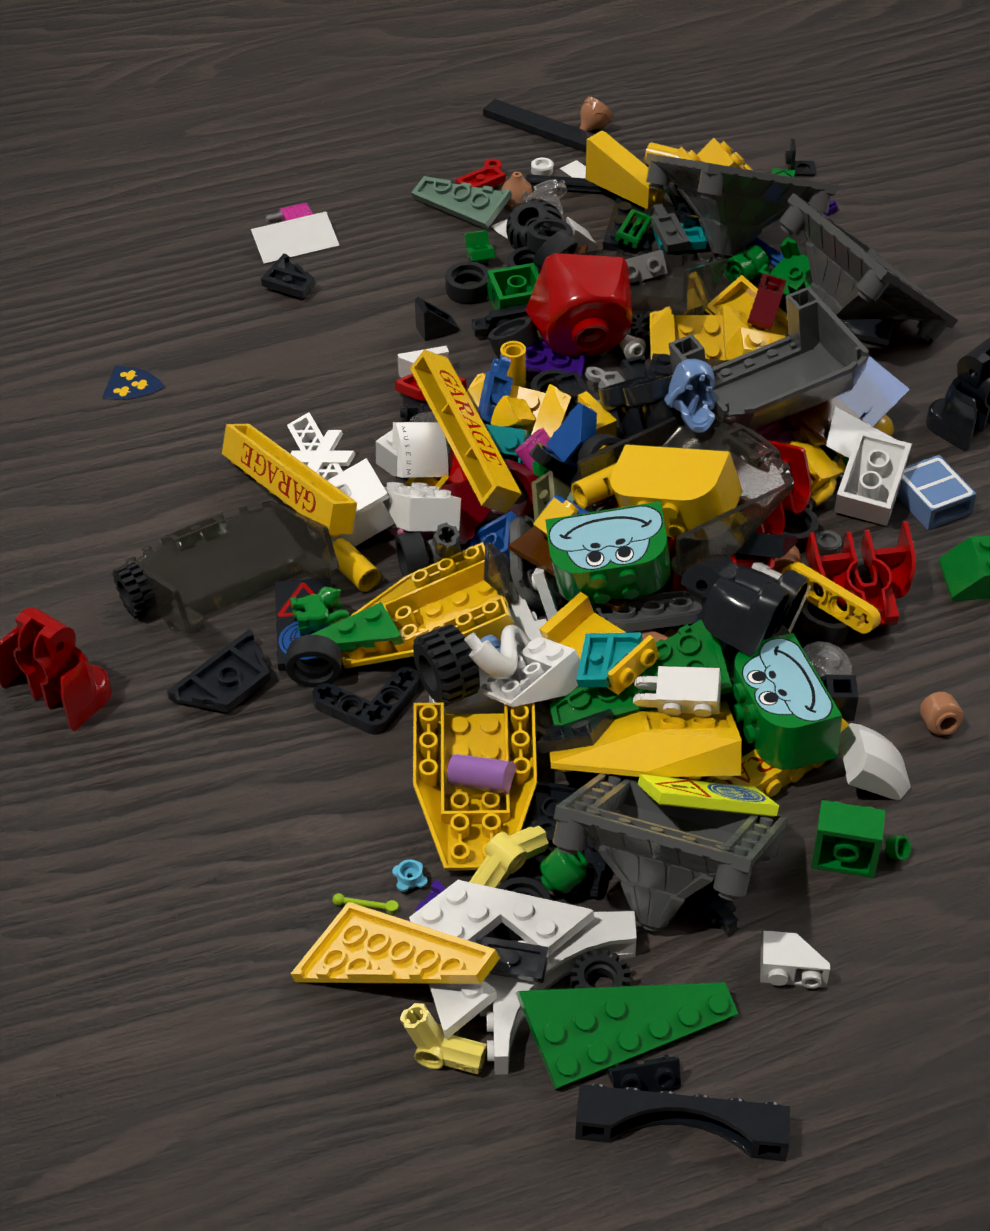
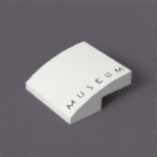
[392,422,448,478]

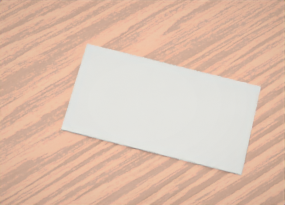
[251,212,339,263]
[826,406,894,458]

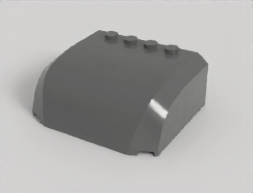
[669,287,869,437]

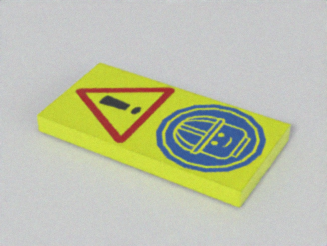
[638,774,779,817]

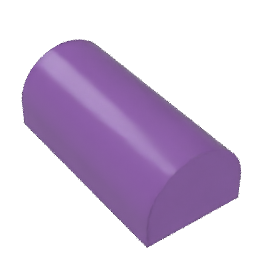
[447,754,517,794]

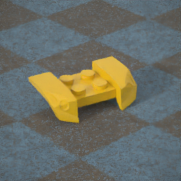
[650,306,749,361]
[467,373,571,438]

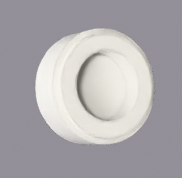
[531,157,553,176]

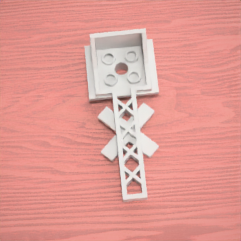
[287,413,395,547]

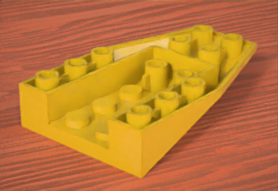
[341,542,516,668]
[549,700,742,780]
[413,702,537,871]

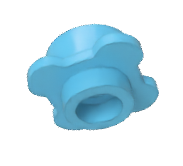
[393,860,427,892]

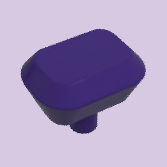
[823,200,839,216]

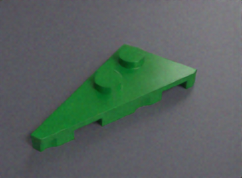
[310,602,404,651]

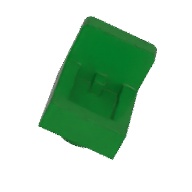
[464,230,495,264]

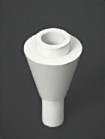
[619,335,646,359]

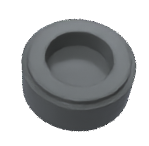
[816,530,842,555]

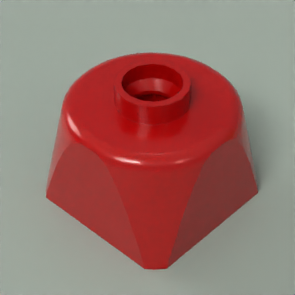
[526,253,632,358]

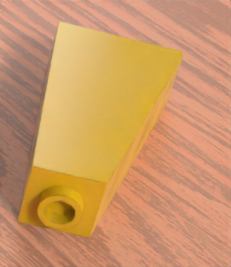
[585,131,664,209]

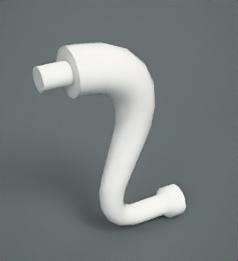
[464,625,531,679]

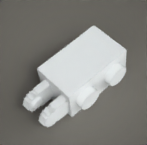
[633,666,722,717]

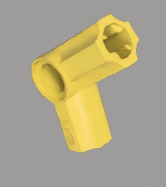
[469,826,549,888]
[400,1003,487,1074]

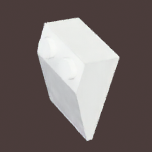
[835,430,912,526]

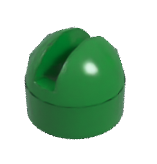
[884,835,911,861]

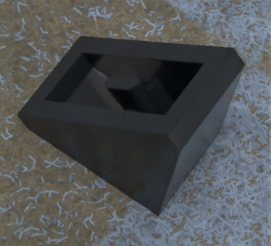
[415,297,460,341]

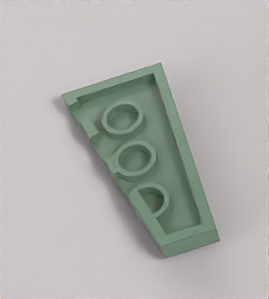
[411,176,512,229]

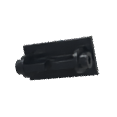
[608,1054,681,1092]

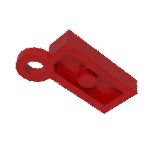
[456,159,506,188]

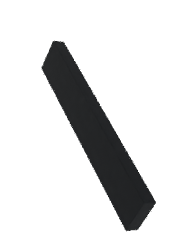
[483,99,595,152]

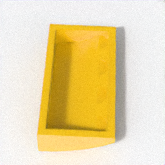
[706,275,788,336]

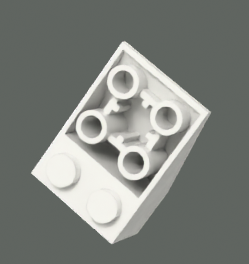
[383,482,461,531]
[478,636,580,707]

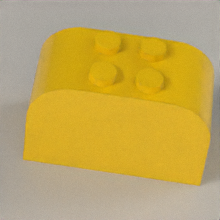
[610,445,743,539]

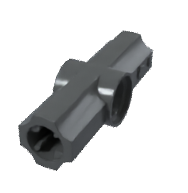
[426,522,462,565]

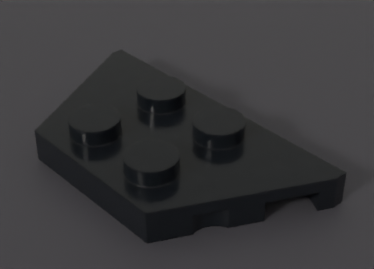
[167,629,271,713]

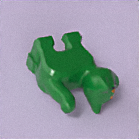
[290,586,349,636]

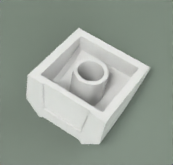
[839,723,911,800]

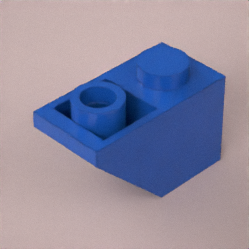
[546,402,597,470]

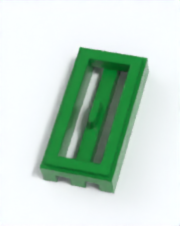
[615,209,652,248]

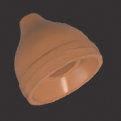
[580,96,614,132]
[501,172,534,210]

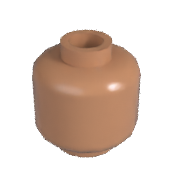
[919,692,964,736]

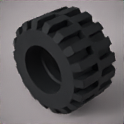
[413,624,480,707]

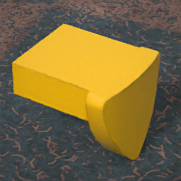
[491,396,536,427]

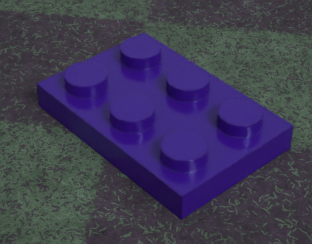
[526,340,586,379]

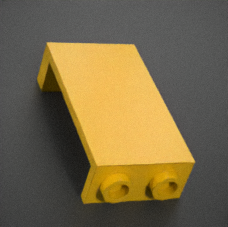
[539,592,660,695]

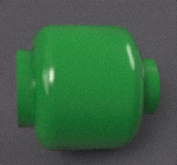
[540,847,588,893]

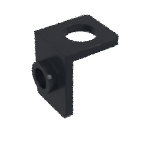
[785,139,816,177]

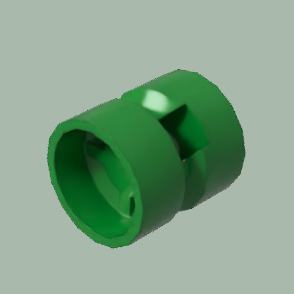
[724,245,769,284]

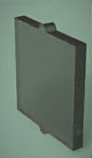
[484,542,519,605]

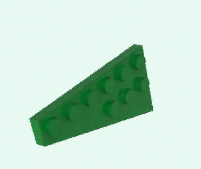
[549,619,733,725]
[516,982,738,1090]

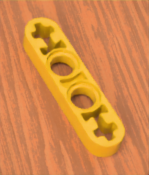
[781,562,881,633]

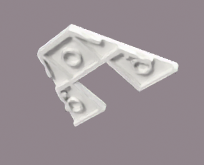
[409,880,594,1039]

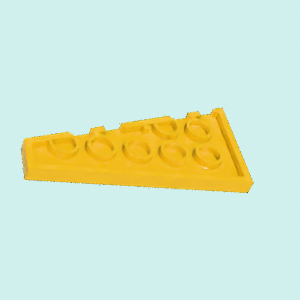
[291,902,500,984]

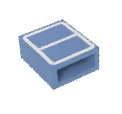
[897,455,977,530]

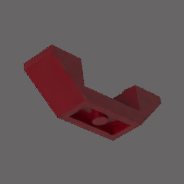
[747,273,787,331]

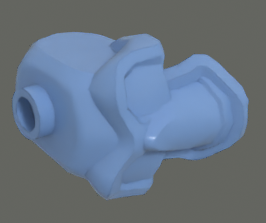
[664,359,716,433]

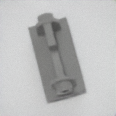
[625,250,668,283]

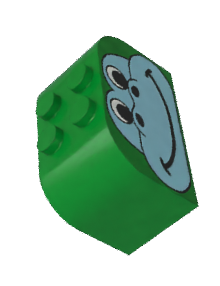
[545,501,671,604]
[732,633,842,770]

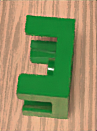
[758,237,813,299]

